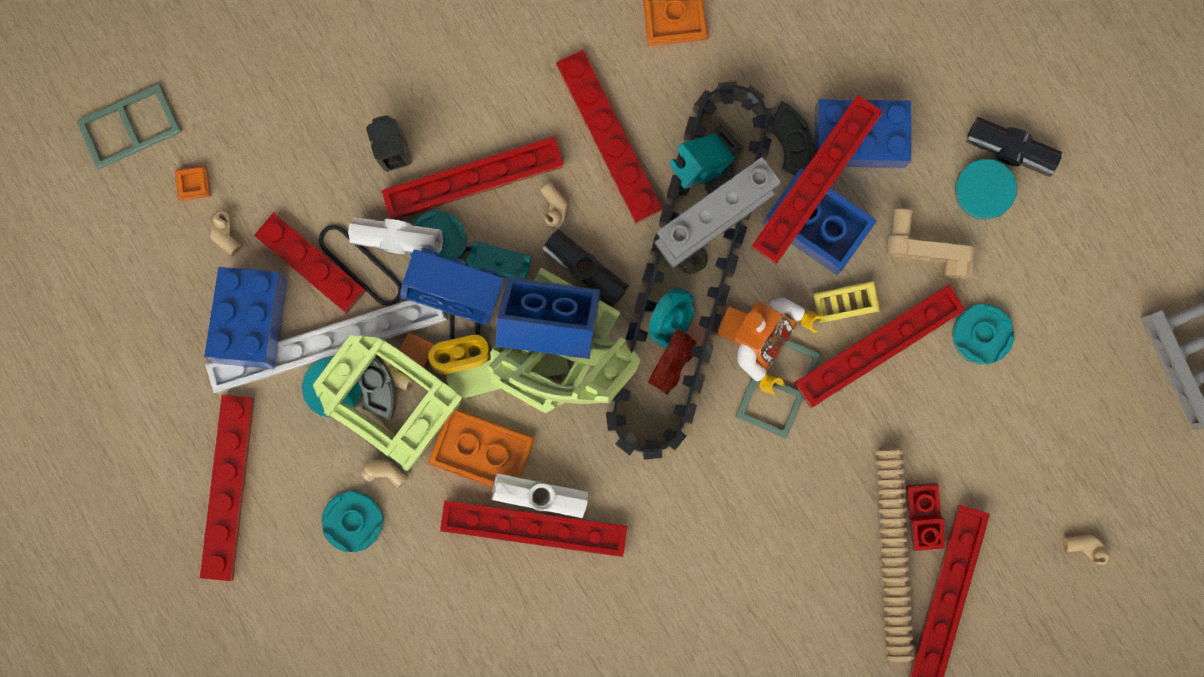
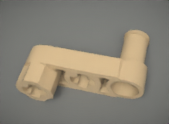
[887,209,975,279]

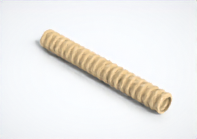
[875,448,915,662]

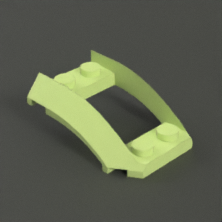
[490,268,621,413]
[313,335,463,471]
[488,337,640,404]

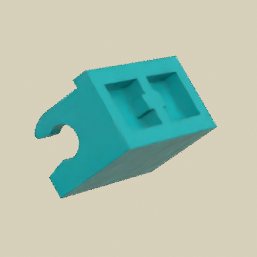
[670,133,735,189]
[466,241,532,281]

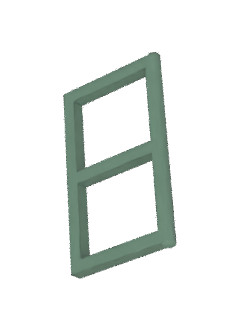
[77,84,181,170]
[736,340,821,439]

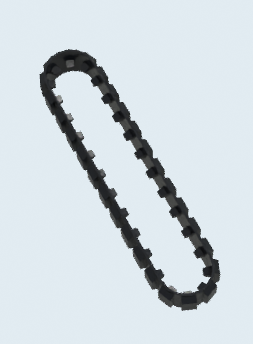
[606,81,774,460]

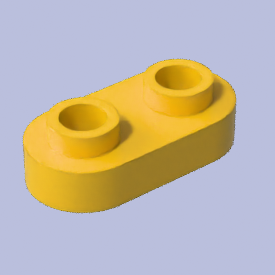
[428,335,490,374]

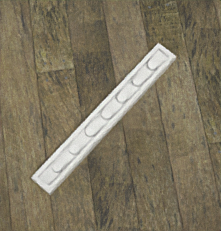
[205,300,447,394]

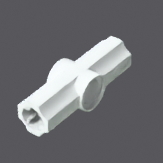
[348,217,443,255]
[491,473,588,518]

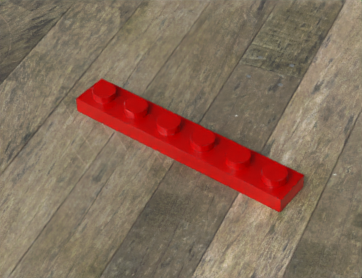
[556,50,662,224]
[751,94,883,265]
[381,137,564,220]
[794,285,966,408]
[200,395,255,581]
[440,500,628,557]
[909,505,990,677]

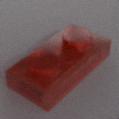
[647,329,697,395]

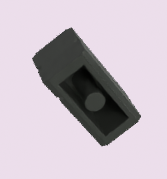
[366,115,412,172]

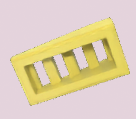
[813,281,881,323]

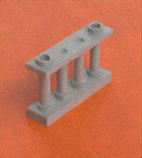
[655,157,781,268]
[1141,290,1204,429]

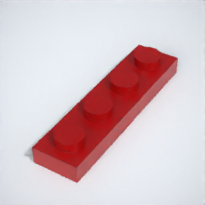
[254,212,366,313]

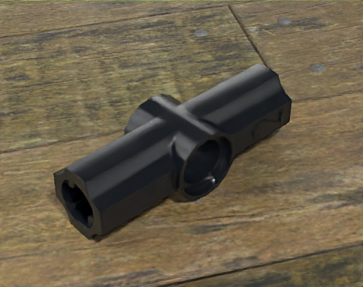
[966,117,1062,177]
[542,229,629,307]

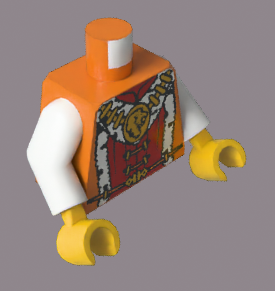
[734,297,825,396]

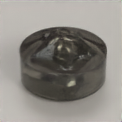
[678,247,708,274]

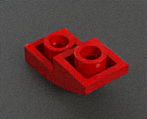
[906,482,945,551]

